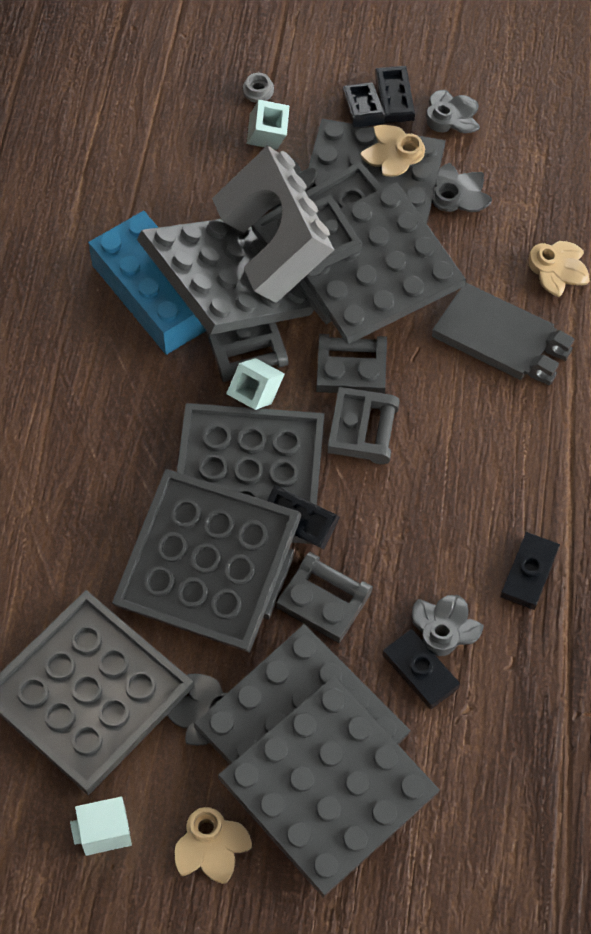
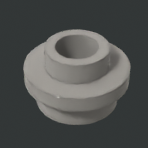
[243,73,274,102]

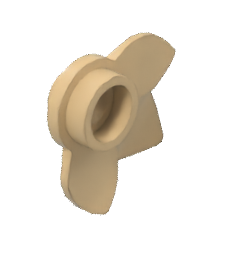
[361,125,425,177]
[529,241,590,297]
[174,807,252,884]

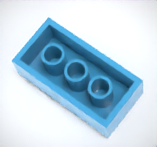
[88,211,206,355]

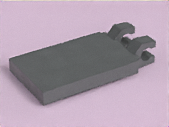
[432,282,575,386]

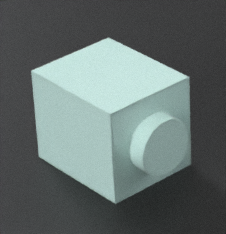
[247,100,289,150]
[226,358,284,410]
[70,796,132,856]

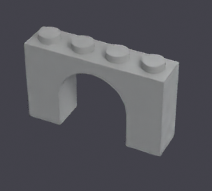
[212,145,334,303]

